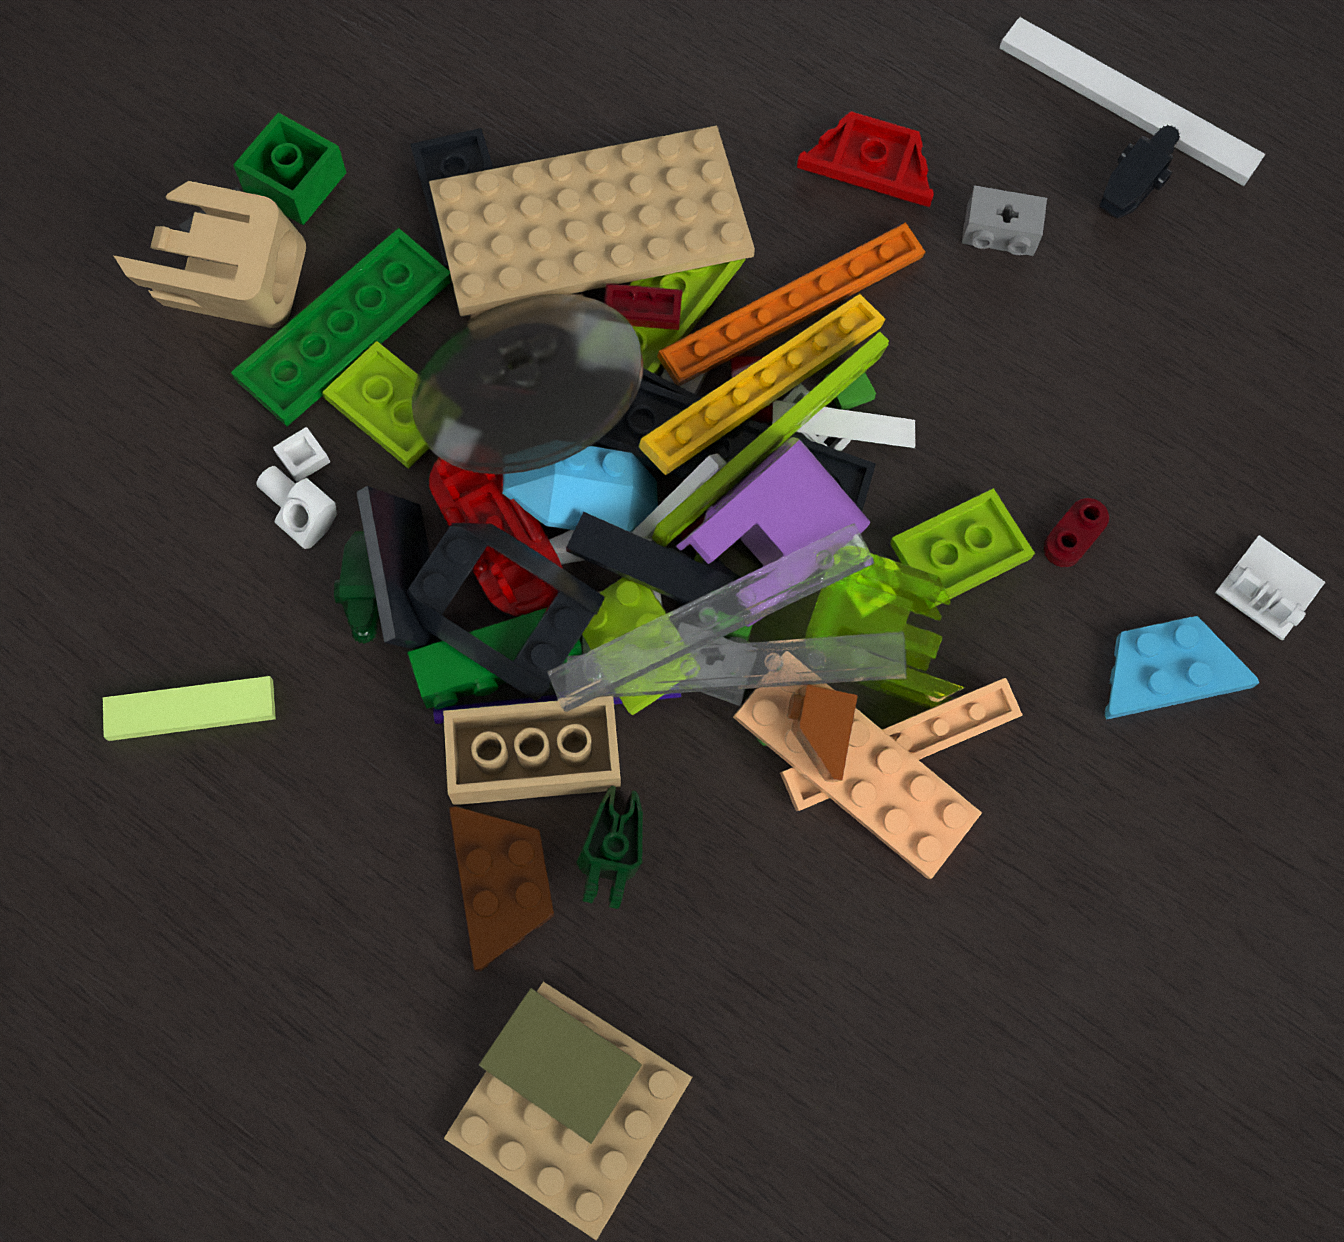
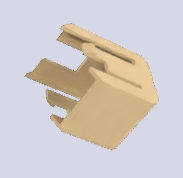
[113,181,306,328]

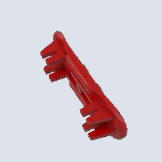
[429,442,563,617]

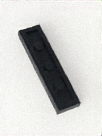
[566,512,735,618]

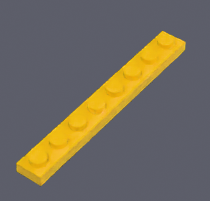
[639,294,885,475]

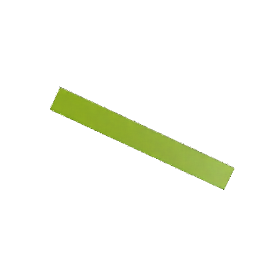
[651,332,889,547]

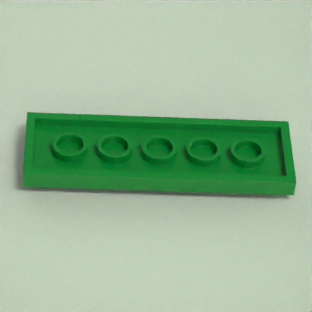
[231,228,452,427]

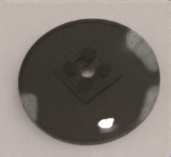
[412,294,644,474]

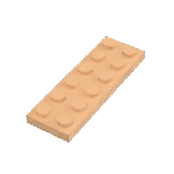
[733,651,982,879]

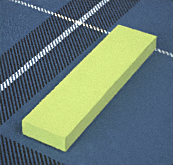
[103,676,276,741]

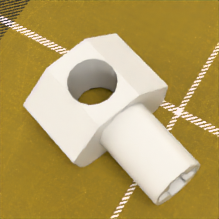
[256,466,337,549]

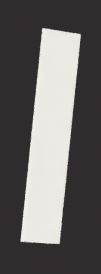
[772,400,915,448]

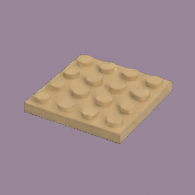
[444,982,692,1240]

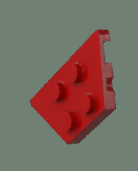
[797,111,934,207]

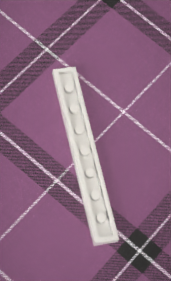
[1000,17,1265,186]

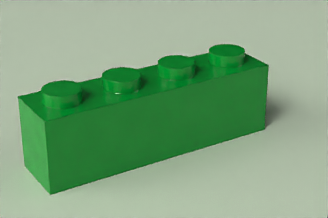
[408,607,582,709]

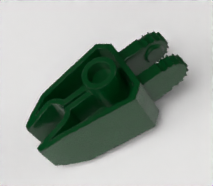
[334,531,379,644]
[576,785,643,909]

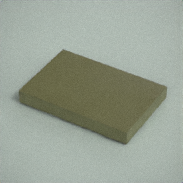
[479,988,642,1144]

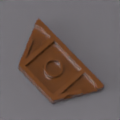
[449,806,554,972]

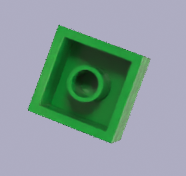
[233,112,346,225]

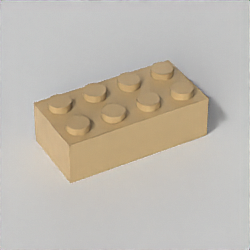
[443,696,621,805]

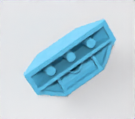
[502,440,658,532]

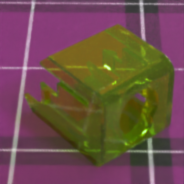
[805,547,965,709]

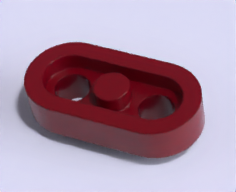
[1043,498,1109,567]

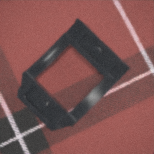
[407,523,605,702]

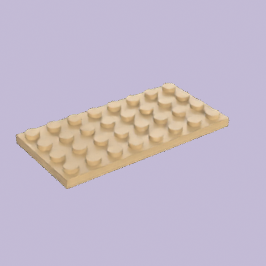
[429,126,755,316]

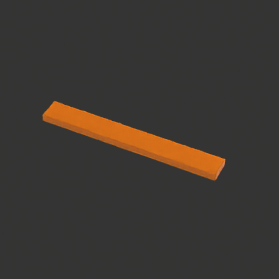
[657,222,925,386]

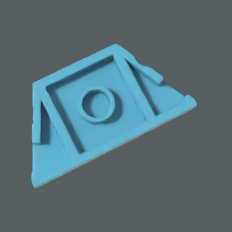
[1105,616,1259,720]

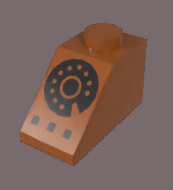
[787,684,858,782]

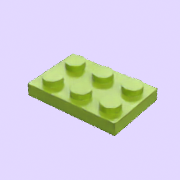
[322,341,462,469]
[890,488,1035,609]
[582,577,702,715]

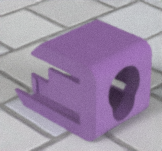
[676,437,870,627]

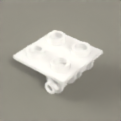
[1215,535,1325,640]

